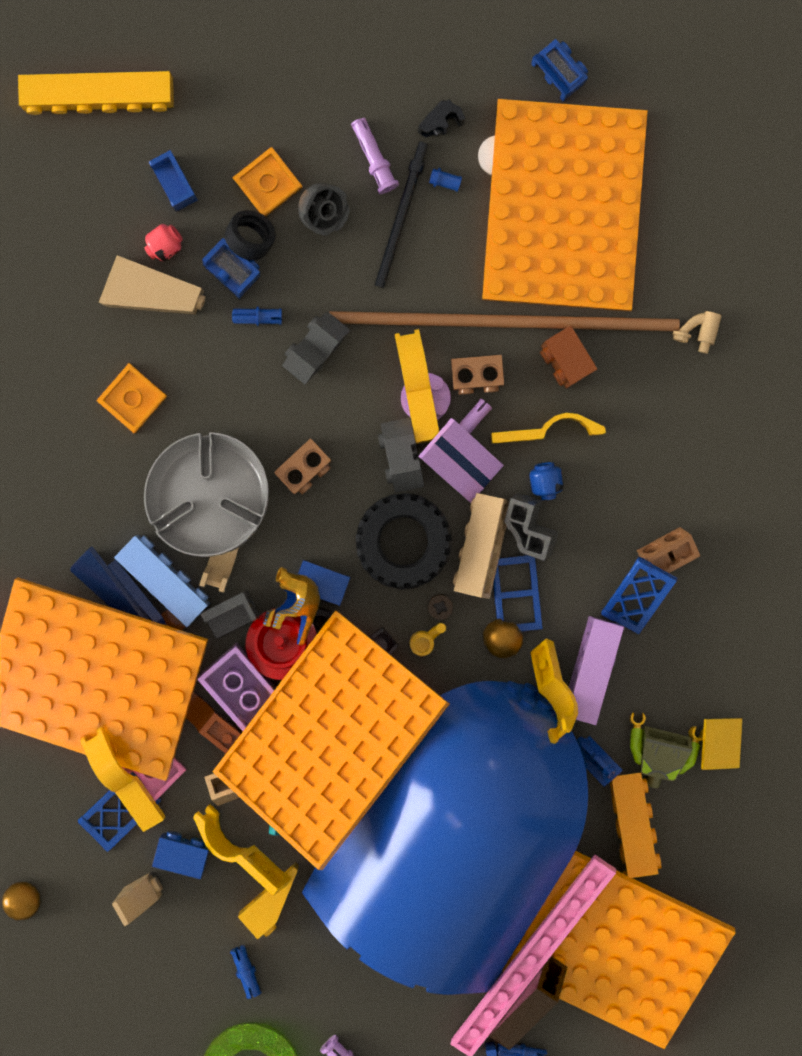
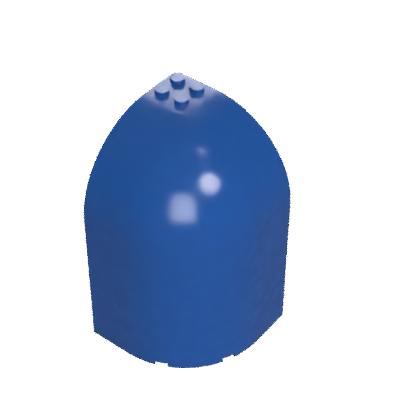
[302,681,588,995]

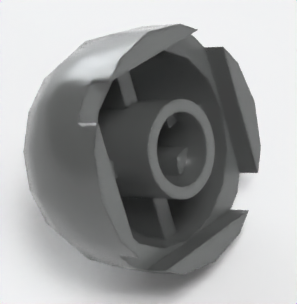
[298,183,350,236]

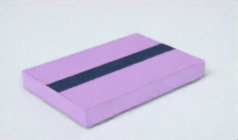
[418,418,504,503]

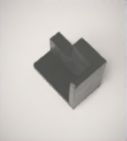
[201,590,260,638]

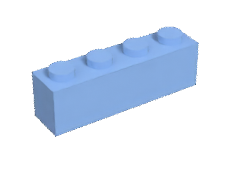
[114,535,211,627]

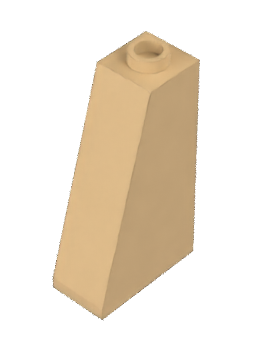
[99,255,206,315]

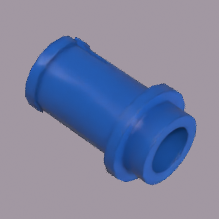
[429,167,462,192]

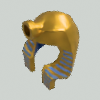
[263,567,320,645]

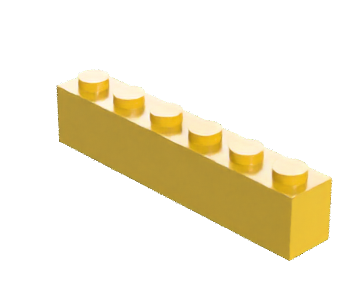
[18,71,174,115]

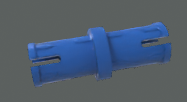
[230,945,262,999]

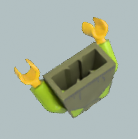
[630,712,703,788]

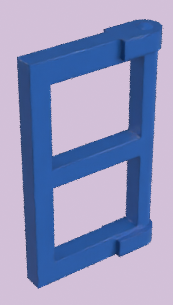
[493,555,542,631]

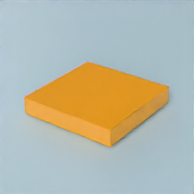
[232,147,303,217]
[96,363,168,434]

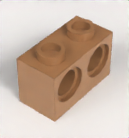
[451,355,504,395]
[274,438,332,495]
[637,527,700,580]

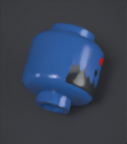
[529,462,564,500]

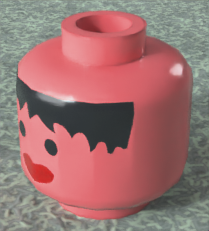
[144,224,183,262]

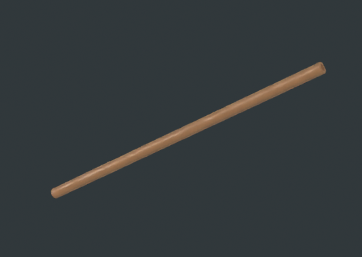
[329,311,680,331]

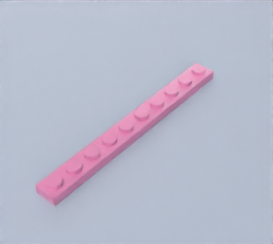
[451,855,616,1056]

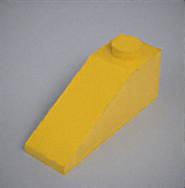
[238,862,299,939]

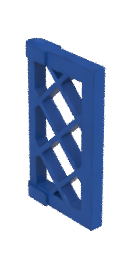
[601,557,677,634]
[77,772,162,852]

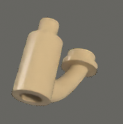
[672,311,722,354]

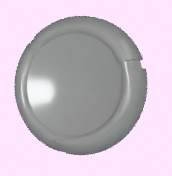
[144,432,269,557]

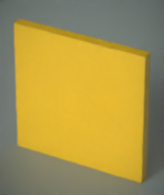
[701,718,742,770]

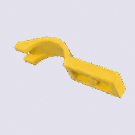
[395,329,439,444]
[491,413,606,444]
[530,638,578,744]
[80,727,165,832]
[193,804,291,896]

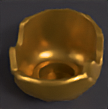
[483,619,523,659]
[2,882,40,921]

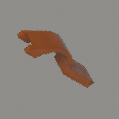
[186,692,242,754]

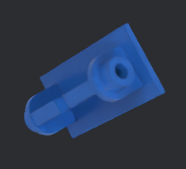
[577,736,623,787]

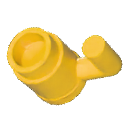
[409,622,446,657]

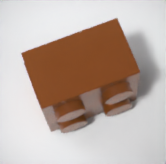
[540,326,597,389]

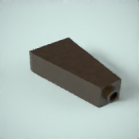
[489,956,568,1050]

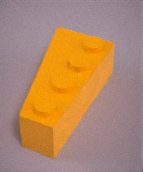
[610,773,662,878]

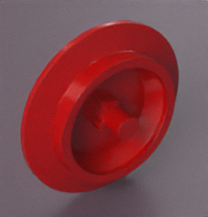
[246,608,317,680]

